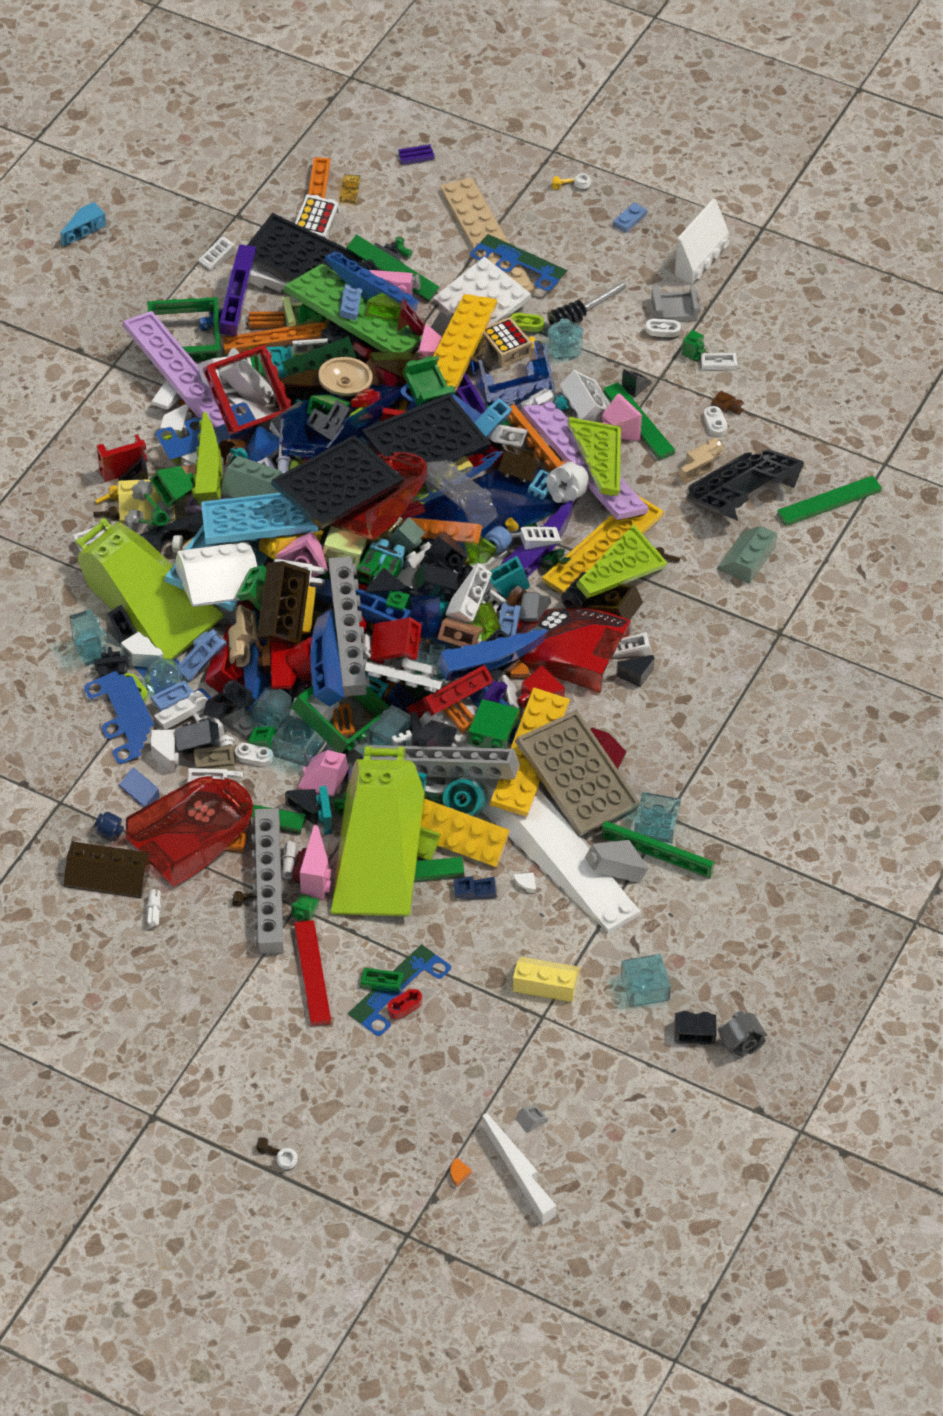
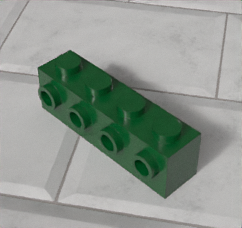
[281,337,356,377]

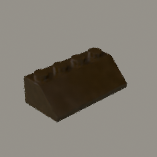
[257,561,311,645]
[64,841,151,898]

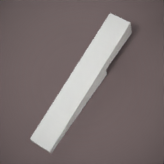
[482,1113,557,1225]

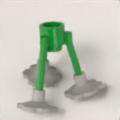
[124,480,174,532]

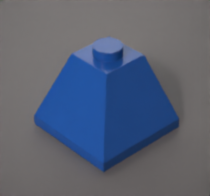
[245,425,285,462]

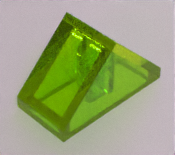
[363,292,401,321]
[464,536,497,564]
[473,601,501,634]

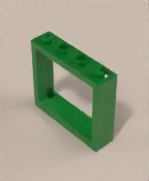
[147,297,221,364]
[290,673,392,754]

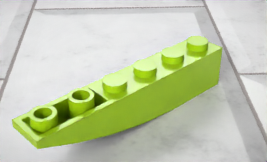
[192,412,223,506]

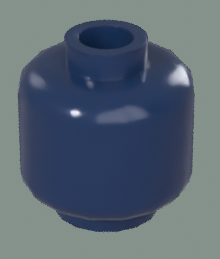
[94,812,124,840]

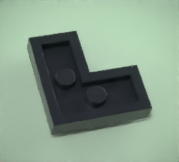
[306,400,353,442]

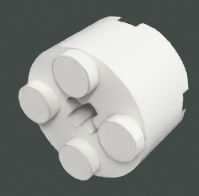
[546,462,589,503]

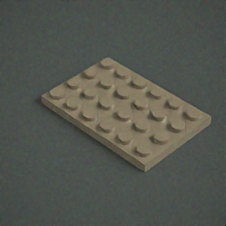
[515,710,641,837]

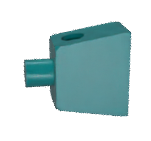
[489,556,530,599]

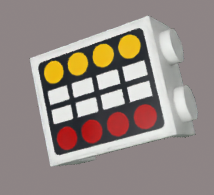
[295,194,341,239]

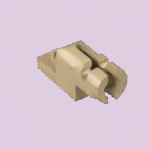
[680,437,724,485]
[228,605,257,667]

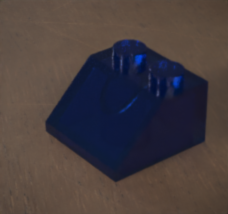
[408,595,441,638]

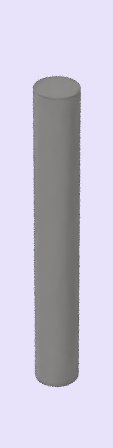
[584,281,626,311]

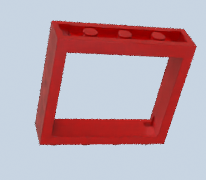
[202,344,291,436]

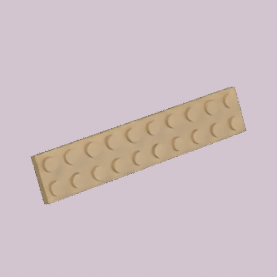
[440,177,535,295]

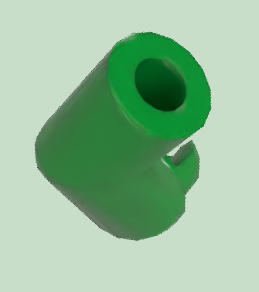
[394,236,413,258]

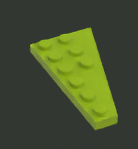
[567,417,621,496]
[576,524,668,598]

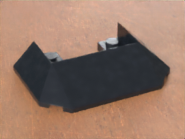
[686,449,804,521]

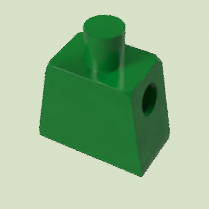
[307,395,350,416]
[149,466,194,508]

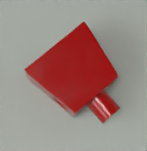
[517,666,565,708]

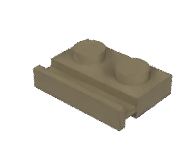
[194,745,235,771]

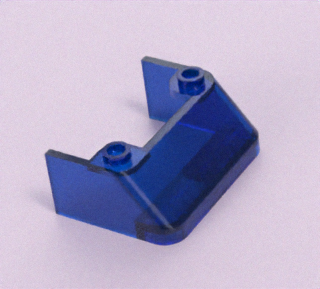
[471,340,555,406]

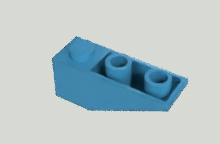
[60,202,106,246]
[475,398,512,438]

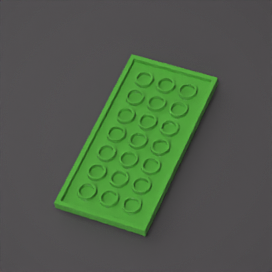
[283,264,423,352]

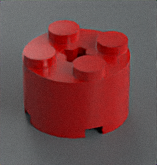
[288,637,312,682]

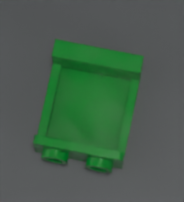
[402,356,455,406]
[236,565,266,612]
[468,699,519,749]

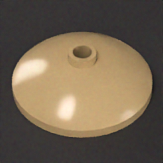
[318,357,373,396]

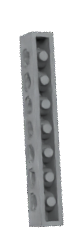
[329,556,370,697]
[363,745,520,779]
[251,808,284,954]

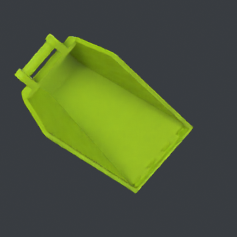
[75,517,225,665]
[331,746,425,916]

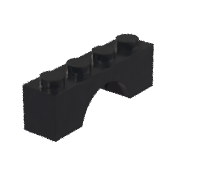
[140,511,203,554]

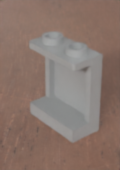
[651,284,701,322]

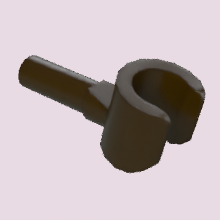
[93,506,120,521]
[656,547,680,562]
[232,891,257,907]
[257,1137,280,1154]

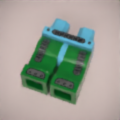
[356,538,405,585]

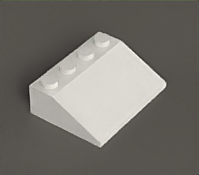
[675,198,729,284]
[175,542,257,607]

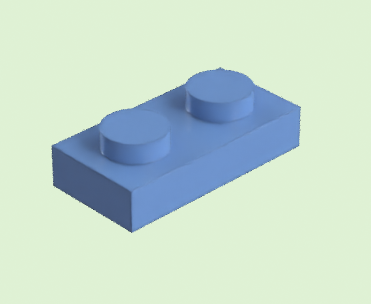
[613,203,647,233]
[151,680,194,712]

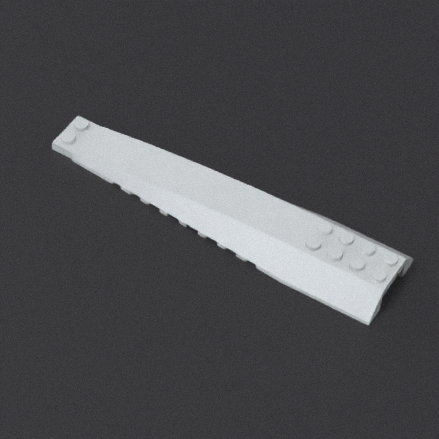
[410,698,641,934]

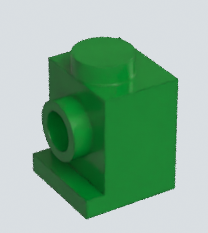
[682,330,706,362]

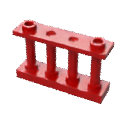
[406,665,494,720]

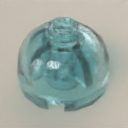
[145,658,183,695]

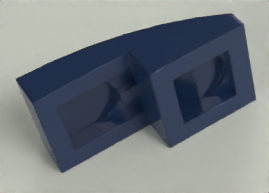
[454,876,497,899]

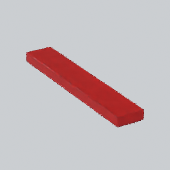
[294,920,331,1026]

